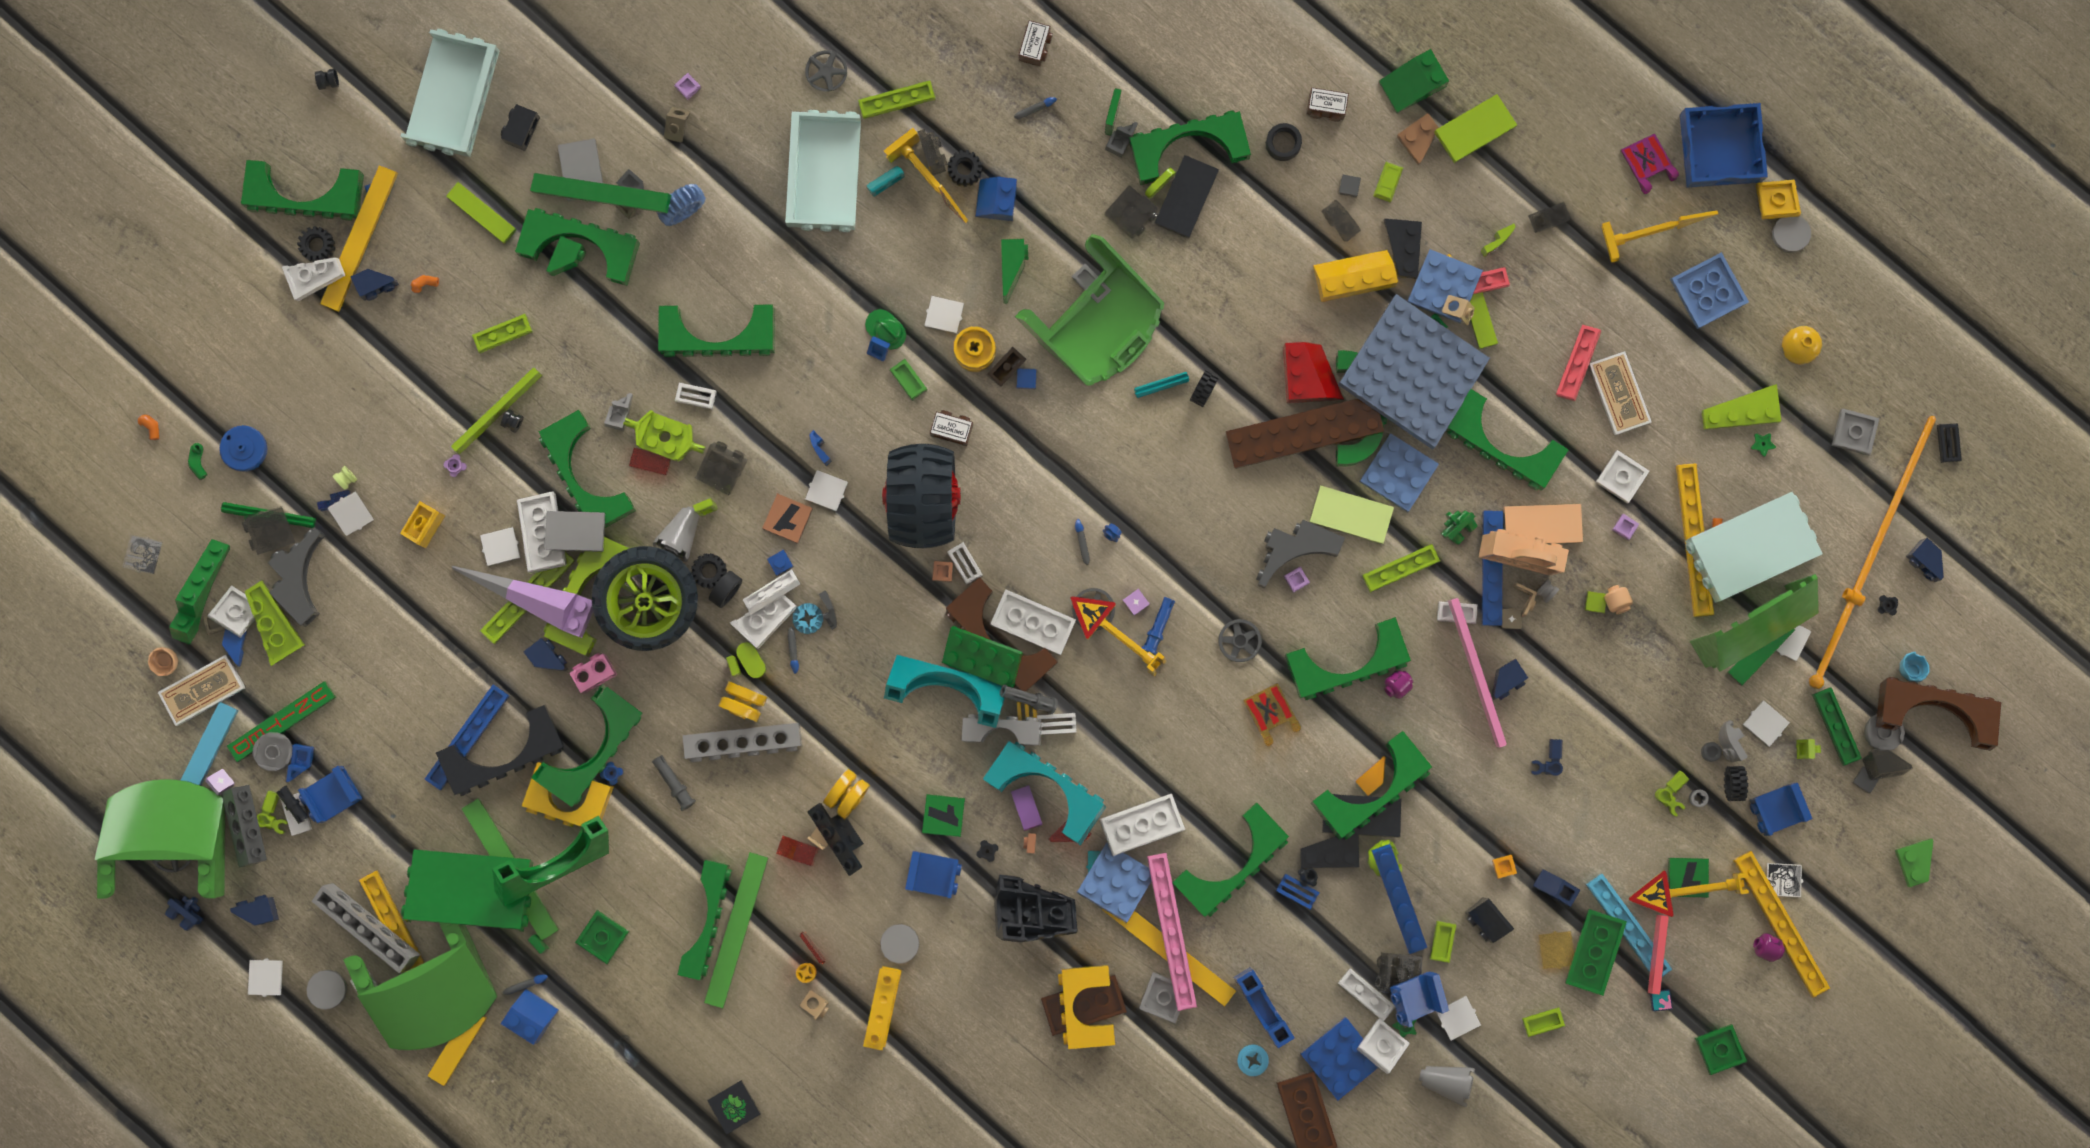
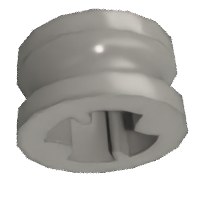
[1689,790,1709,807]

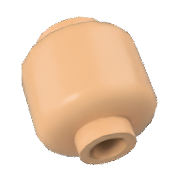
[1604,585,1633,615]

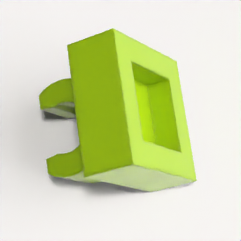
[1796,739,1821,759]

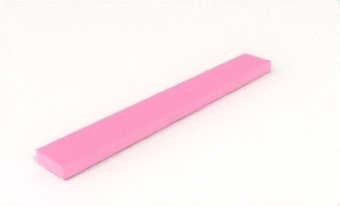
[1448,598,1507,748]
[1147,853,1197,1011]

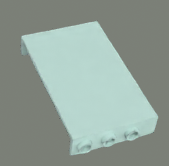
[400,29,500,157]
[785,110,861,232]
[1685,492,1823,603]

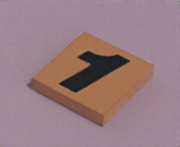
[762,493,813,544]

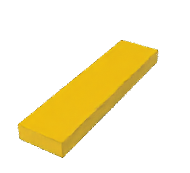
[428,1016,487,1086]

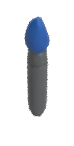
[1014,97,1057,119]
[1075,519,1090,565]
[788,626,799,674]
[503,974,548,995]

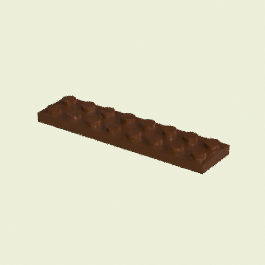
[1226,398,1384,469]

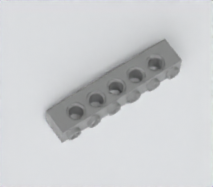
[683,723,802,762]
[312,883,421,974]

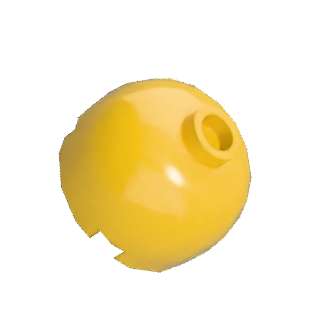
[1782,326,1822,365]

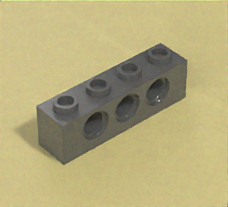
[221,785,267,868]

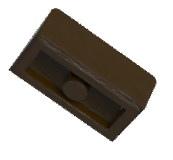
[986,347,1027,387]

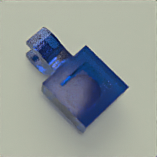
[317,490,351,512]

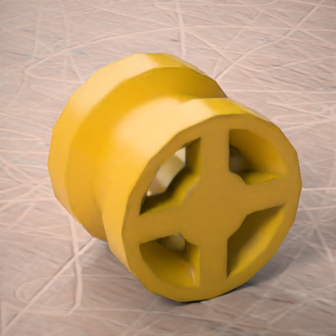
[796,963,817,983]

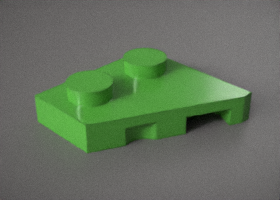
[1895,839,1934,887]

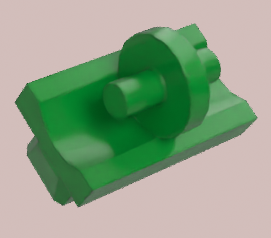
[1441,510,1478,545]

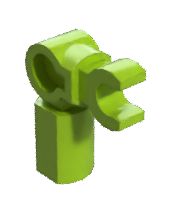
[1655,771,1689,817]
[257,790,288,834]

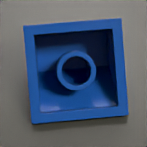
[975,177,1017,221]
[501,989,559,1045]

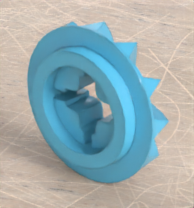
[793,603,823,634]
[1237,1044,1269,1076]

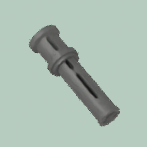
[1000,685,1058,714]
[652,755,696,811]

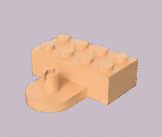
[1479,529,1569,576]

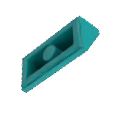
[866,166,905,197]

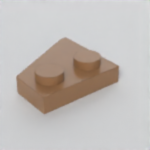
[1397,113,1439,165]

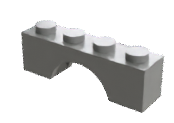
[962,714,1042,746]

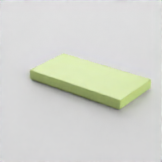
[1310,485,1394,544]

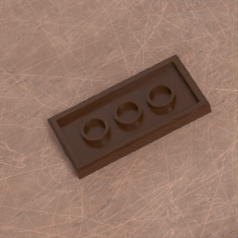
[1041,975,1127,1036]
[1276,1071,1338,1148]

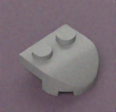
[1719,720,1748,762]

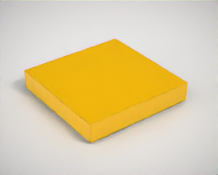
[1756,180,1801,220]

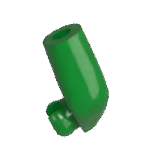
[188,443,208,480]

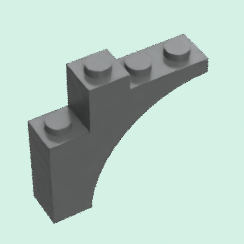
[1256,520,1345,588]
[268,528,325,627]

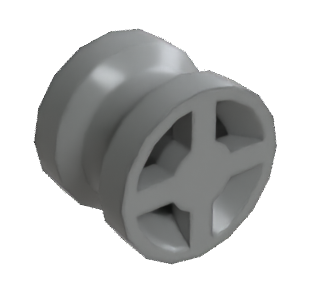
[1536,579,1559,603]

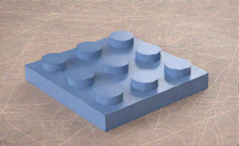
[1408,249,1483,324]
[1670,252,1749,329]
[1359,433,1439,512]
[1077,842,1152,923]

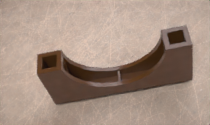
[946,577,1058,692]
[1876,677,2001,751]

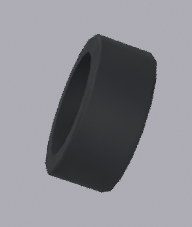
[1265,123,1302,161]
[709,571,742,608]

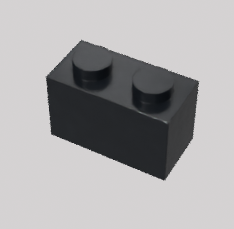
[501,104,540,151]

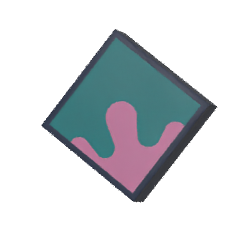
[1649,989,1673,1012]

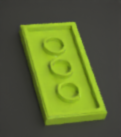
[1434,94,1517,163]

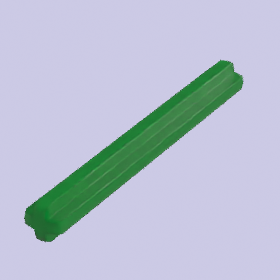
[221,502,316,528]

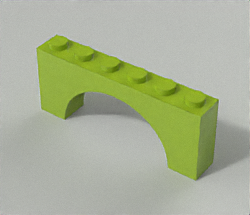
[543,537,629,657]

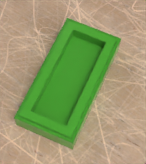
[890,359,927,401]

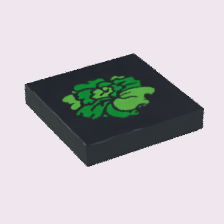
[707,1080,761,1135]

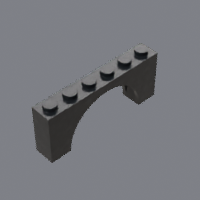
[436,704,564,796]

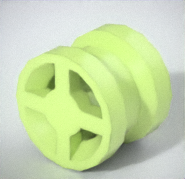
[333,466,357,490]

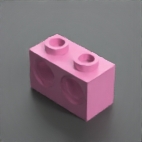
[569,653,617,694]

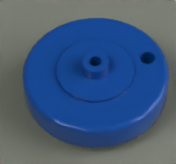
[219,425,267,472]

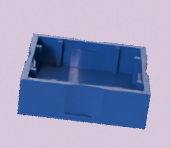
[1680,103,1768,188]

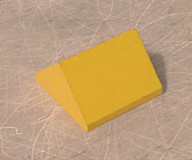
[400,501,445,548]

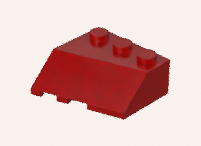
[1283,342,1344,403]

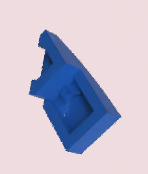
[810,430,832,466]
[222,629,247,667]
[286,744,314,782]

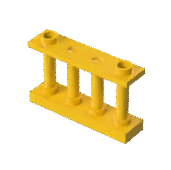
[863,966,902,1051]

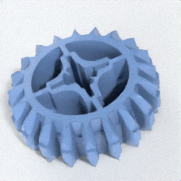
[656,184,706,226]

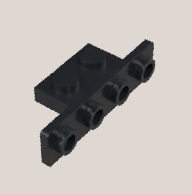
[808,803,864,876]

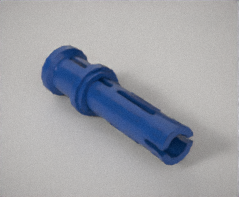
[1141,597,1175,655]

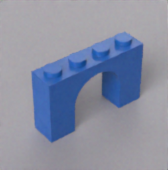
[1233,967,1295,1048]

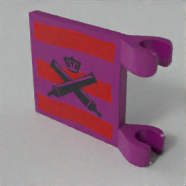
[1621,133,1679,194]

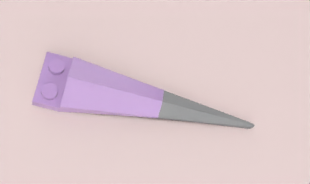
[452,566,593,638]

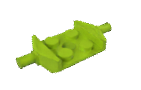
[623,410,706,462]

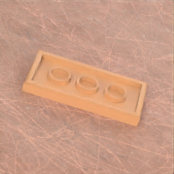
[1503,504,1583,544]

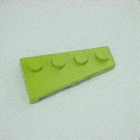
[1702,384,1781,430]
[245,581,305,666]

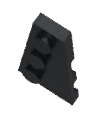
[1384,218,1422,279]
[1300,835,1360,868]

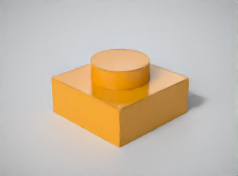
[1492,855,1517,879]

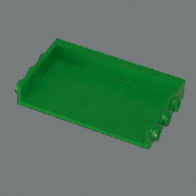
[401,849,534,932]

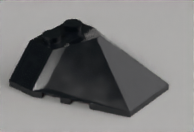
[994,875,1078,943]

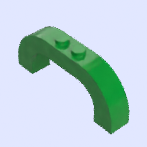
[1336,350,1387,467]

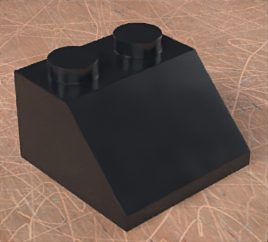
[1465,897,1514,943]

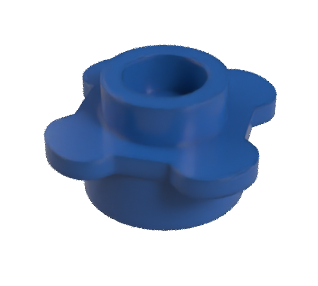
[1102,524,1122,542]
[600,762,623,785]

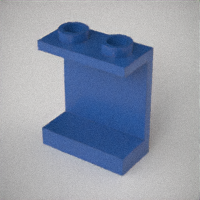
[298,766,363,823]
[1750,783,1813,836]
[905,851,962,898]
[1390,971,1449,1027]

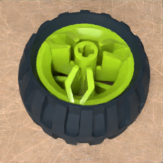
[592,546,698,651]

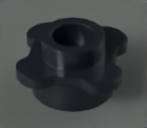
[1877,595,1898,616]
[976,840,999,862]
[1298,868,1318,887]

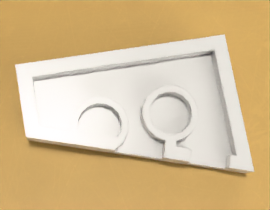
[282,258,345,301]
[730,595,797,649]

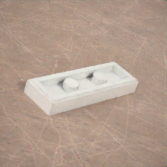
[743,569,800,615]
[1338,968,1395,1022]

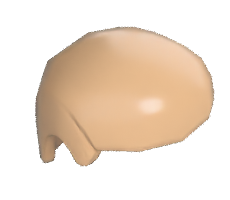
[148,647,179,676]

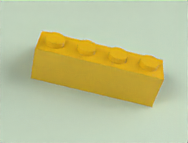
[1313,250,1398,302]

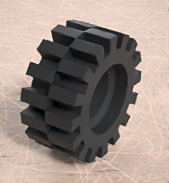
[948,150,982,187]
[297,226,335,262]
[1190,370,1219,407]
[691,553,727,589]
[1724,766,1749,801]

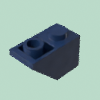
[351,269,399,301]
[1906,538,1944,582]
[523,638,568,671]
[1491,659,1528,700]
[1533,869,1580,907]
[230,895,279,926]

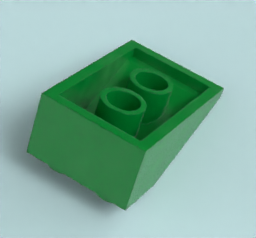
[1379,49,1449,113]
[1001,239,1029,304]

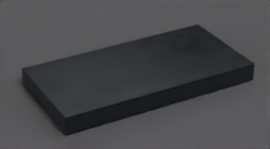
[1155,155,1219,239]
[1322,794,1402,838]

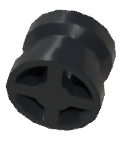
[500,409,524,433]

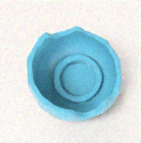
[1899,652,1929,683]

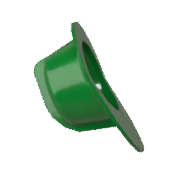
[865,309,906,350]

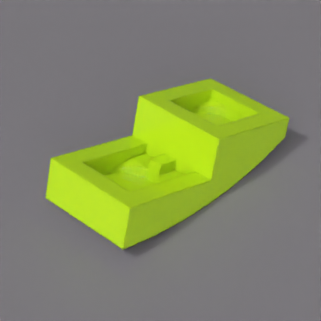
[1481,223,1516,257]

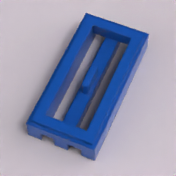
[1276,874,1320,910]

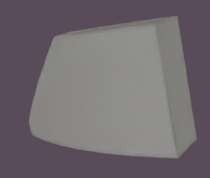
[604,393,633,431]

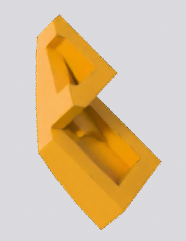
[1355,756,1386,796]

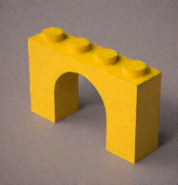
[522,762,614,827]
[1058,965,1115,1049]

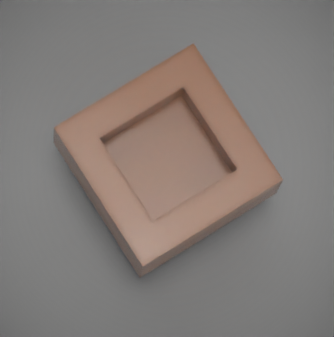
[932,561,953,582]
[1023,833,1036,853]

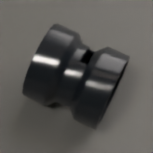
[315,68,339,90]

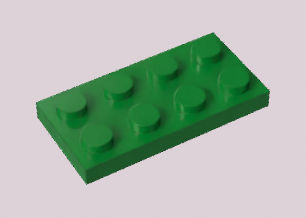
[942,626,1023,688]
[1565,909,1627,996]

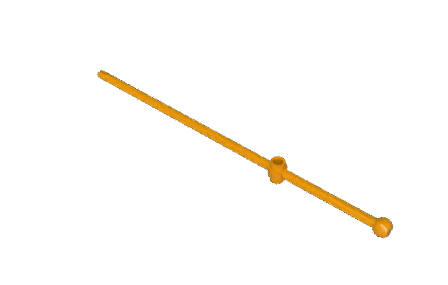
[1809,416,1936,689]

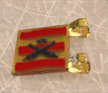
[1243,683,1301,746]

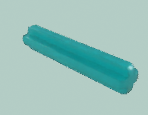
[1134,372,1189,398]

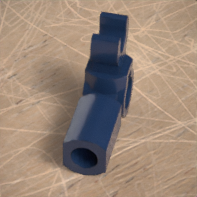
[1531,739,1563,776]

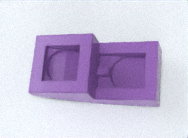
[1011,786,1043,831]

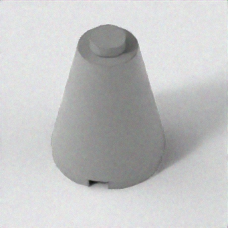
[653,507,699,562]
[1419,1066,1475,1107]

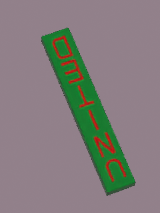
[227,681,336,762]

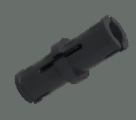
[276,785,309,824]

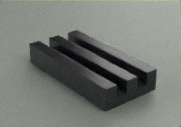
[1937,423,1962,463]

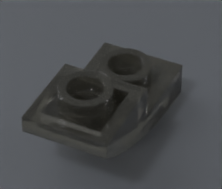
[1321,200,1361,242]
[1528,202,1571,233]

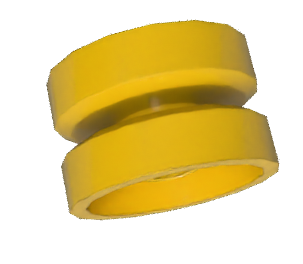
[954,326,996,372]
[718,681,768,722]
[823,769,870,819]

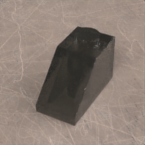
[1862,749,1913,781]

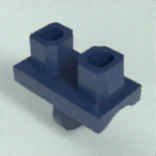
[165,896,204,931]

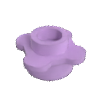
[444,454,467,477]

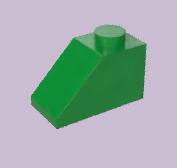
[546,236,586,276]

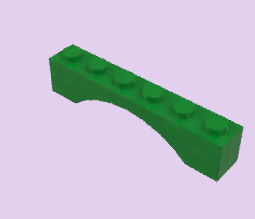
[677,860,732,980]

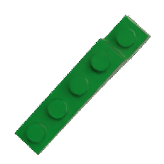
[169,539,230,644]

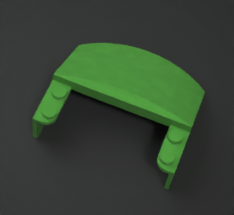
[1015,234,1164,386]
[1690,574,1819,672]
[95,779,225,899]
[343,923,497,1050]

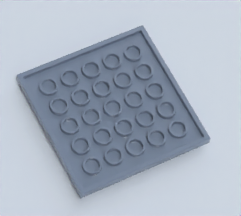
[1338,294,1490,449]

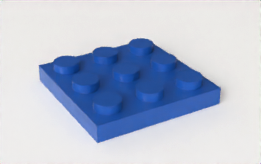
[1300,1017,1379,1101]

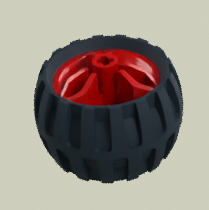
[882,444,961,549]

